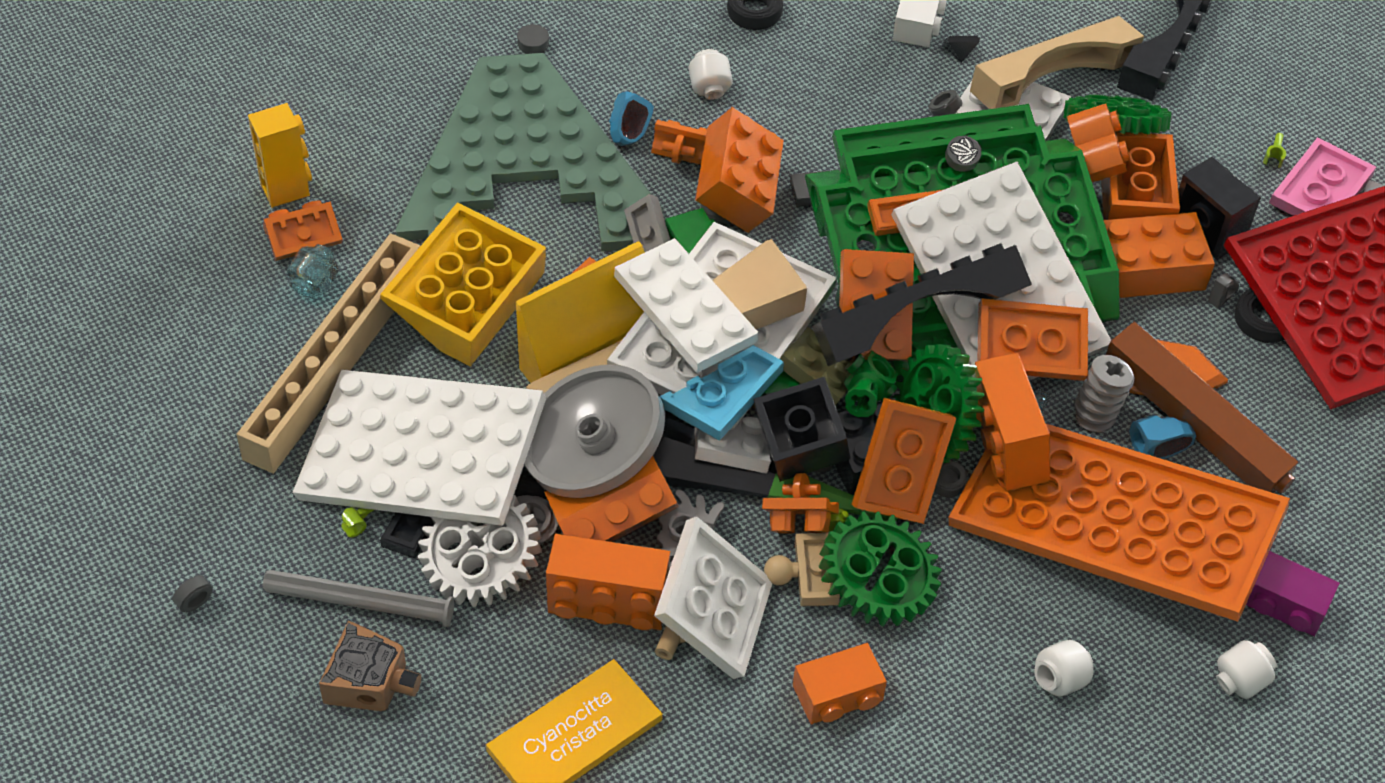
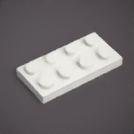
[614,238,758,373]

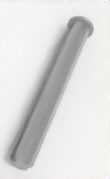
[263,570,454,627]

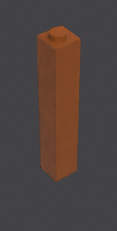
[1106,321,1298,494]

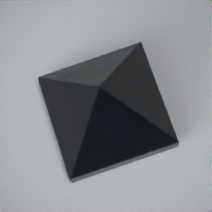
[943,36,980,63]

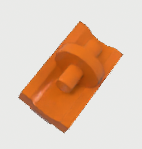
[651,120,707,165]
[762,473,839,534]

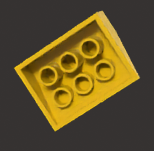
[380,202,546,367]
[516,241,645,383]

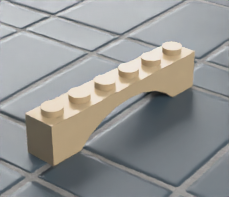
[970,16,1144,109]

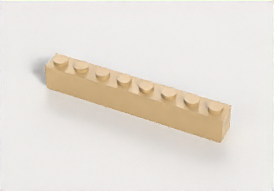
[236,233,420,474]

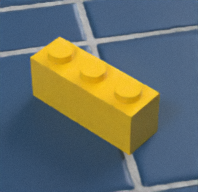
[248,103,312,208]

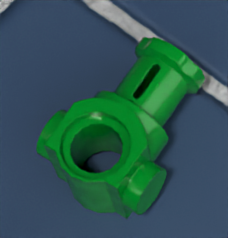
[844,350,898,417]

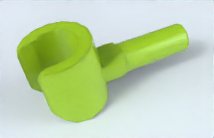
[1263,133,1286,168]
[341,507,373,538]

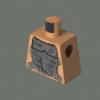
[319,621,421,711]

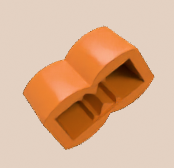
[1067,104,1131,183]

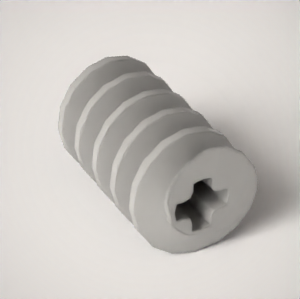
[1074,355,1134,432]

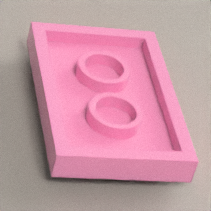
[1269,137,1376,216]

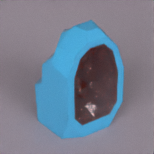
[609,91,654,146]
[1129,415,1196,459]

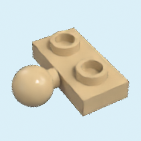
[764,533,840,606]

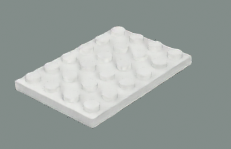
[891,162,1111,381]
[607,222,837,430]
[293,370,546,526]

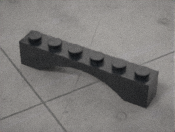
[1117,0,1212,101]
[812,243,1032,366]

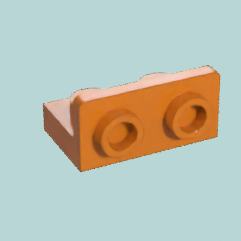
[263,200,343,261]

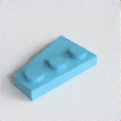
[660,345,784,441]

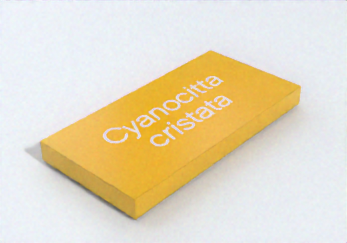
[486,659,663,783]

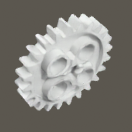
[418,495,542,607]

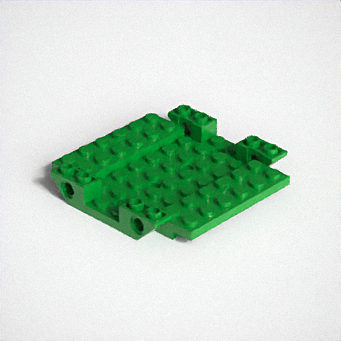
[805,104,1120,381]

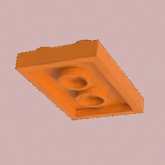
[839,249,914,362]
[977,298,1088,381]
[851,398,956,524]

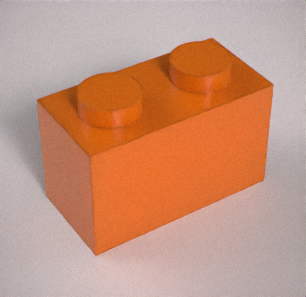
[793,643,887,724]

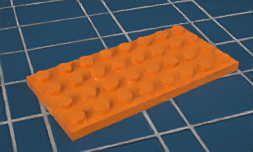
[948,424,1290,622]

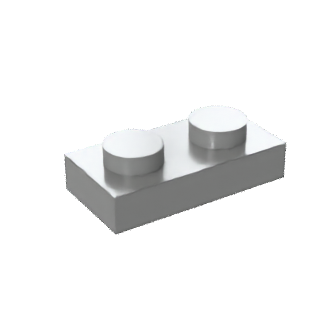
[624,194,670,252]

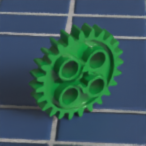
[1063,95,1172,135]
[893,344,985,463]
[818,511,942,627]

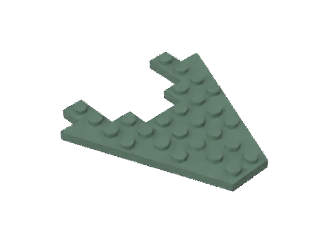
[396,53,663,252]

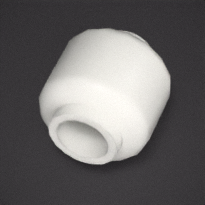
[688,49,733,100]
[1034,640,1094,696]
[1216,640,1277,699]

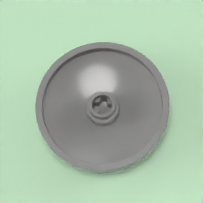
[524,364,665,498]

